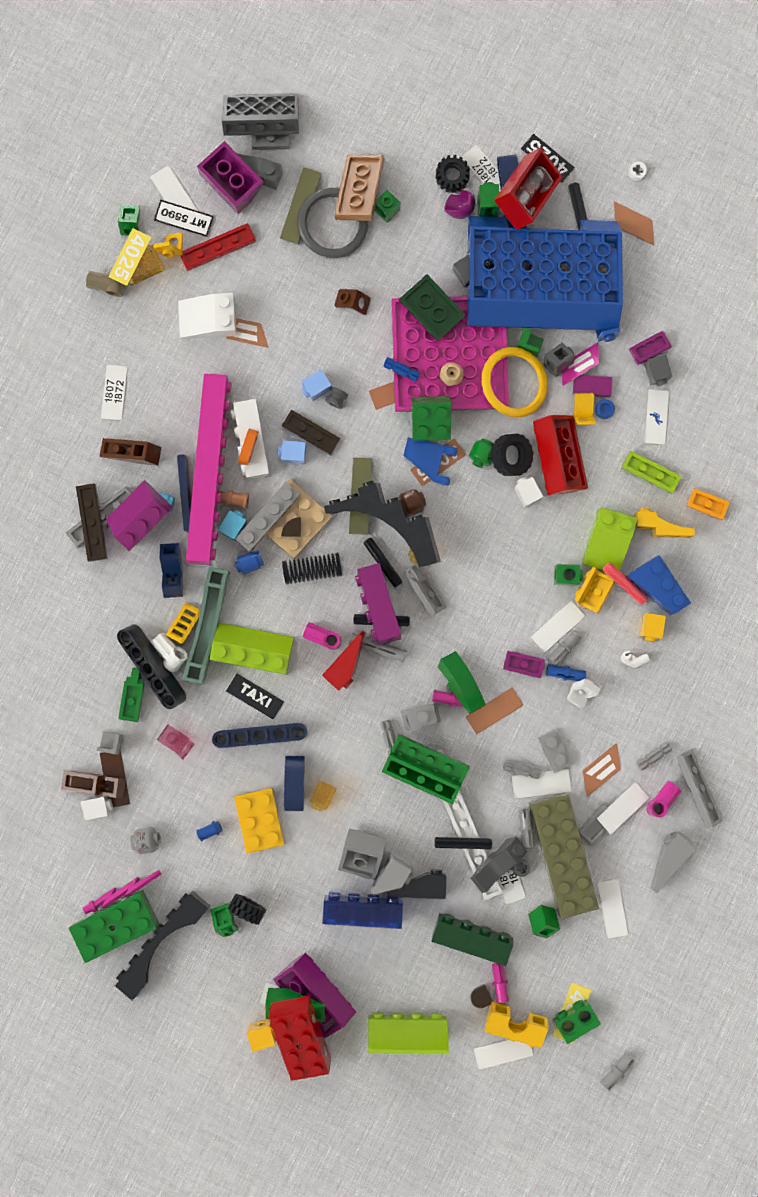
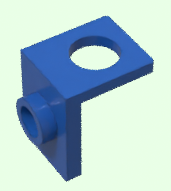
[595,327,621,342]

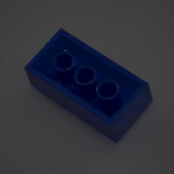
[322,892,403,929]

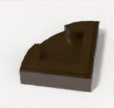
[281,517,301,537]

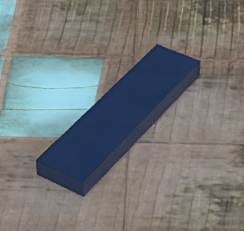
[177,454,191,533]

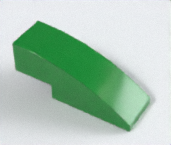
[438,651,486,714]

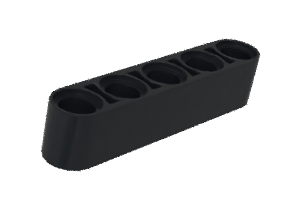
[117,624,186,709]

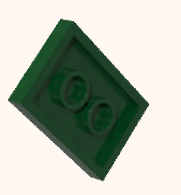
[399,274,466,342]

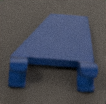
[403,437,457,486]

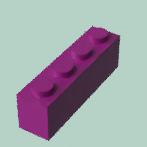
[355,563,401,646]

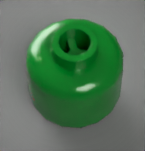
[469,438,494,468]

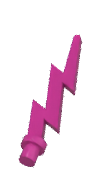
[82,870,162,914]

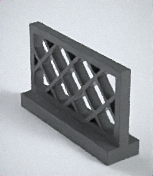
[222,93,299,136]

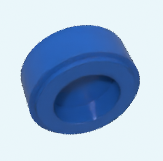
[595,399,615,419]

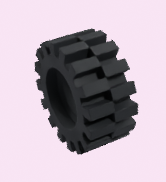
[436,155,470,193]
[228,894,266,925]

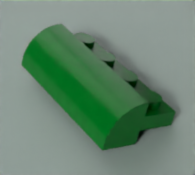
[382,734,470,805]

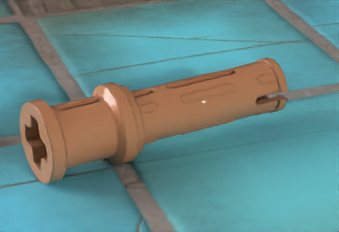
[190,486,249,510]

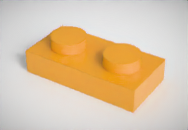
[686,488,730,520]

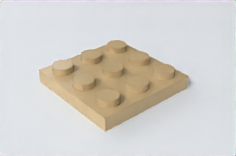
[266,478,332,559]

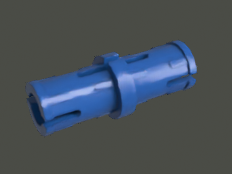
[546,664,586,681]

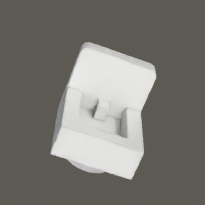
[567,679,600,708]

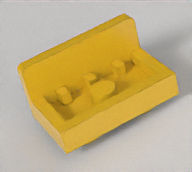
[575,567,616,614]

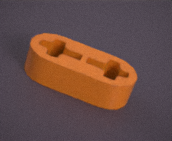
[238,428,259,466]

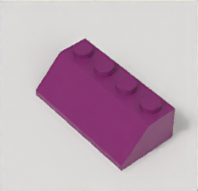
[273,952,356,1039]

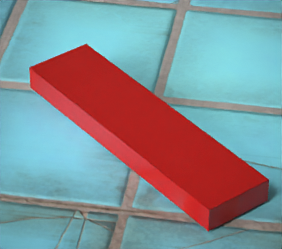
[180,223,256,271]

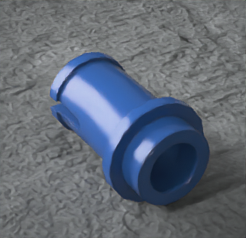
[196,821,223,842]

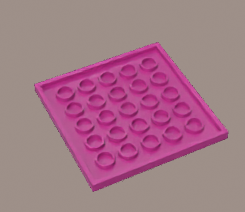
[392,296,509,412]

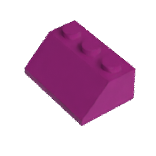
[197,141,264,214]
[106,480,173,551]

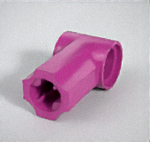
[303,622,342,650]
[646,781,682,818]

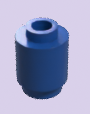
[234,551,264,575]

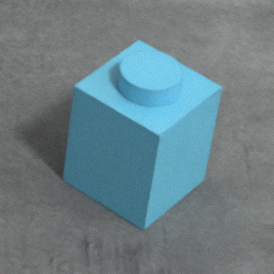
[218,510,248,542]

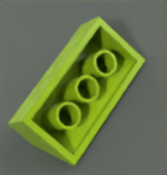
[209,623,294,675]

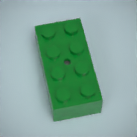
[68,890,160,963]

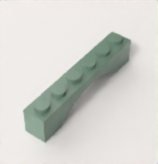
[183,567,230,685]

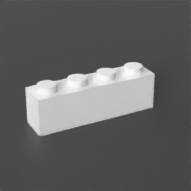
[231,399,270,480]

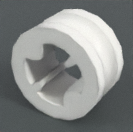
[628,162,647,181]

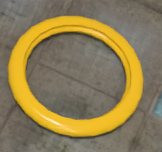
[482,347,548,418]

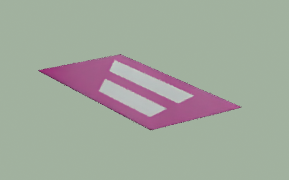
[562,342,599,386]

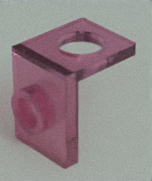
[157,724,194,760]

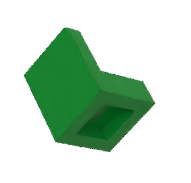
[517,327,544,357]
[528,905,560,938]

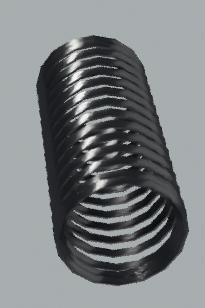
[282,552,342,585]

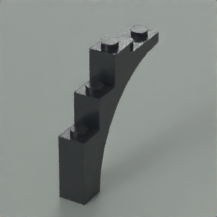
[324,480,441,567]

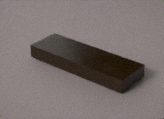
[282,409,340,455]

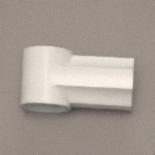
[151,632,188,672]

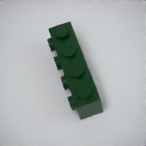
[431,913,513,966]

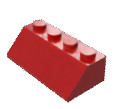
[533,415,588,495]

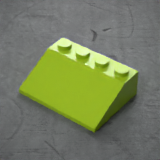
[368,1012,449,1054]

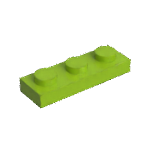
[621,450,681,494]

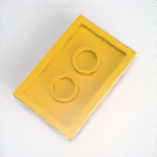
[234,788,285,854]

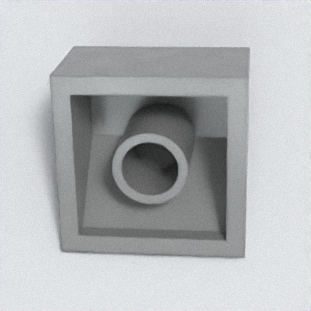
[338,829,387,880]
[371,854,413,894]

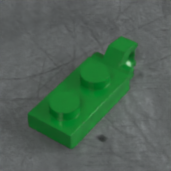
[118,667,145,722]

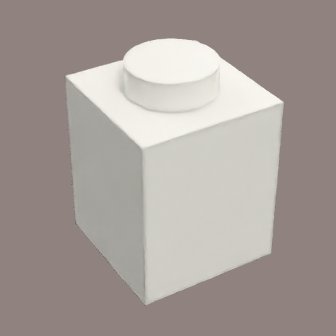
[514,476,543,508]
[81,796,113,821]

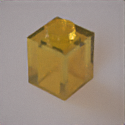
[309,780,337,812]

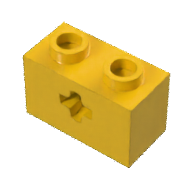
[247,1019,276,1053]

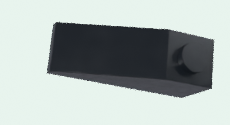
[387,869,447,899]

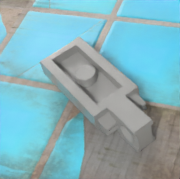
[404,565,446,617]

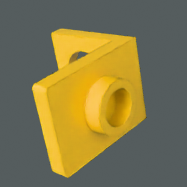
[153,233,183,257]
[573,393,596,425]

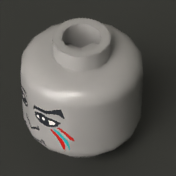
[130,827,161,854]

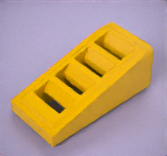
[166,602,201,645]

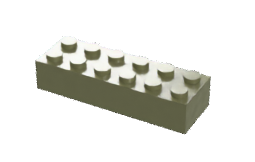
[529,793,599,919]

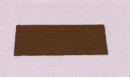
[100,750,130,807]

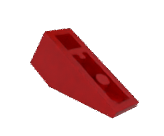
[322,631,366,691]

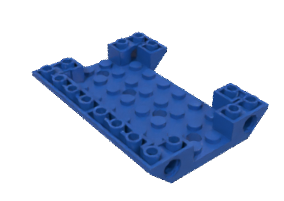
[467,216,623,331]

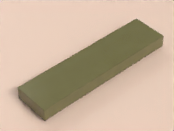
[280,167,321,245]
[349,458,372,535]

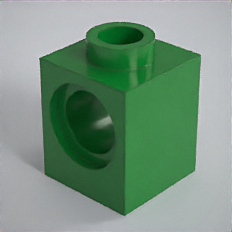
[374,190,401,223]
[554,564,583,586]

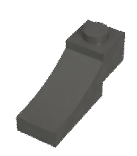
[471,837,528,893]

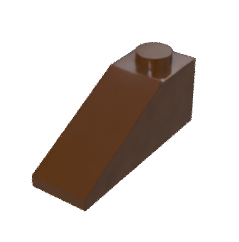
[99,438,162,466]

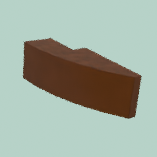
[61,770,126,798]

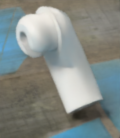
[621,651,650,668]

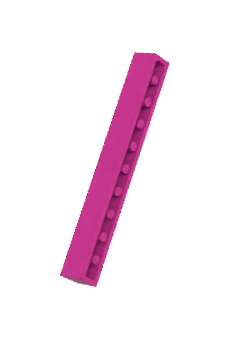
[186,374,232,566]

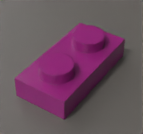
[503,651,545,678]

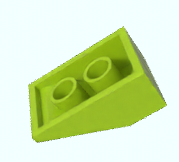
[582,507,638,571]

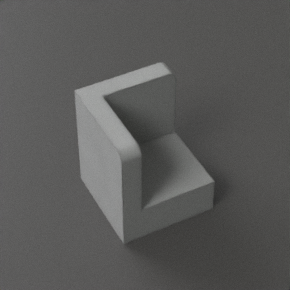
[96,732,123,754]

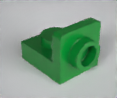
[118,205,141,236]
[210,903,239,937]

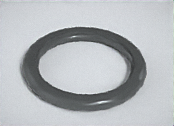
[297,188,368,258]

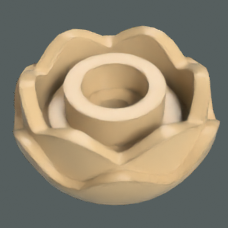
[440,362,464,386]

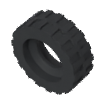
[491,433,534,476]

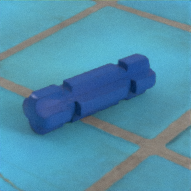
[384,357,420,382]

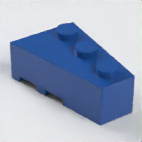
[626,555,691,615]

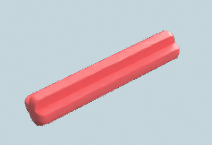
[603,563,648,605]

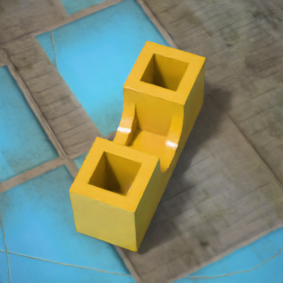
[485,1001,548,1048]

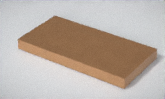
[334,155,385,221]

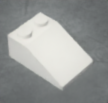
[178,293,237,339]

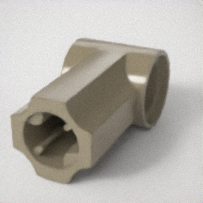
[86,271,125,297]

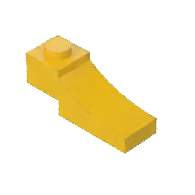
[634,508,695,538]

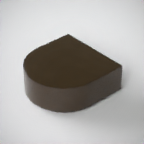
[470,984,493,1008]

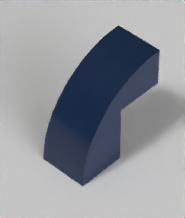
[159,543,183,598]
[284,756,305,811]

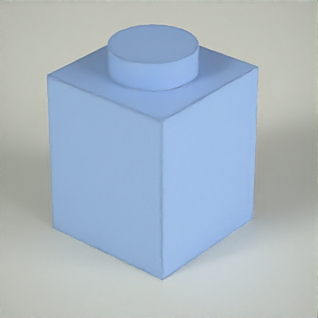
[301,370,332,401]
[278,440,306,464]

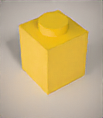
[640,613,666,642]

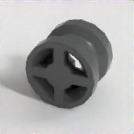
[325,387,349,409]

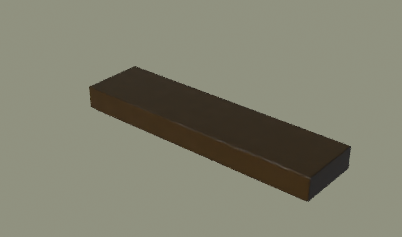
[76,483,108,562]

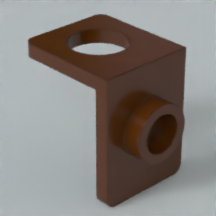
[334,289,371,315]

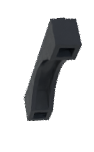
[115,891,210,1001]

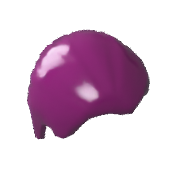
[444,190,475,219]

